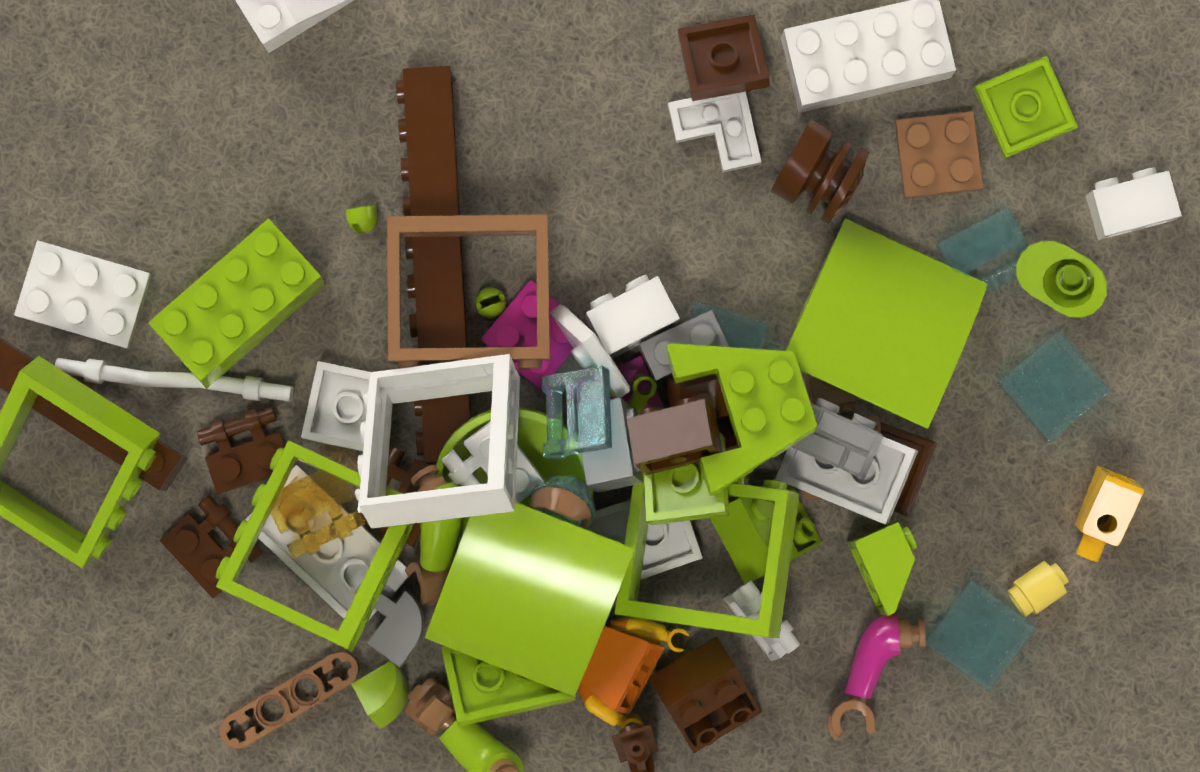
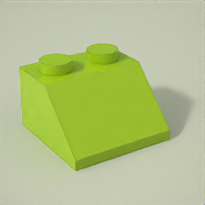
[847,522,917,616]

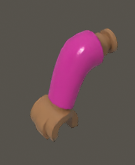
[827,612,926,741]

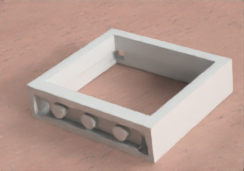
[355,354,520,528]

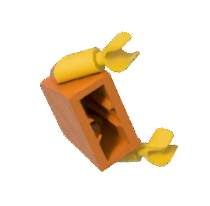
[578,617,689,730]

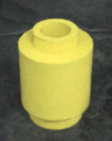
[1007,561,1069,617]

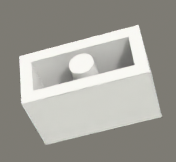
[1086,167,1182,240]

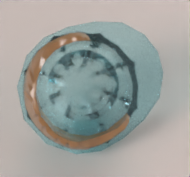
[529,474,596,530]

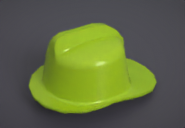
[1016,241,1107,318]

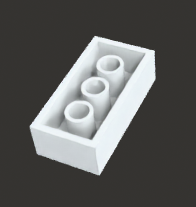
[781,0,956,113]

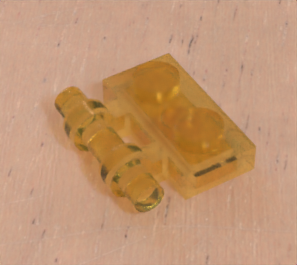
[271,470,366,559]

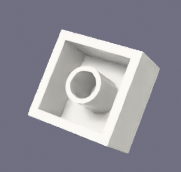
[586,274,680,359]

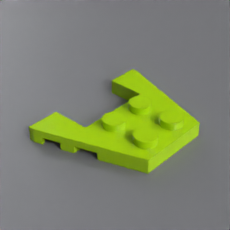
[665,343,818,497]

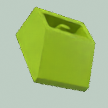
[710,479,822,584]

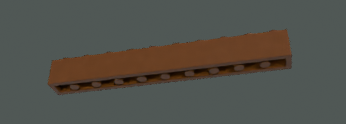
[396,66,472,464]

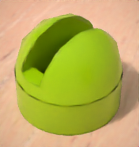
[345,205,378,234]
[475,287,507,319]

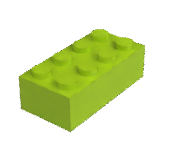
[148,218,325,389]

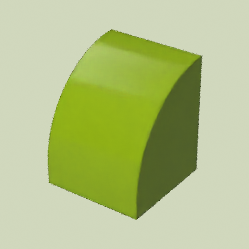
[352,661,408,729]

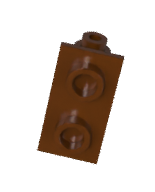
[612,724,658,772]

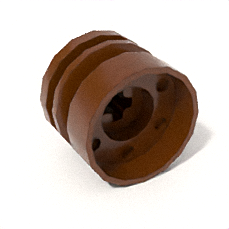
[770,119,870,224]

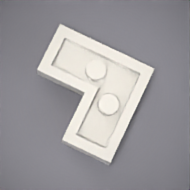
[667,92,761,173]

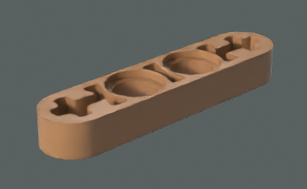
[220,651,360,749]

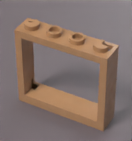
[387,214,550,369]

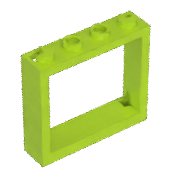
[0,356,161,569]
[215,440,415,653]
[615,472,799,638]

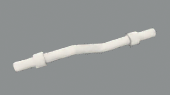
[55,358,294,402]

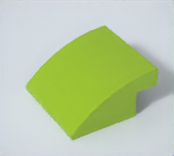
[785,218,988,429]
[425,501,635,697]

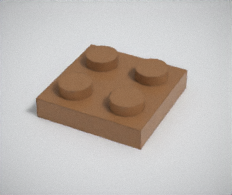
[894,111,983,199]

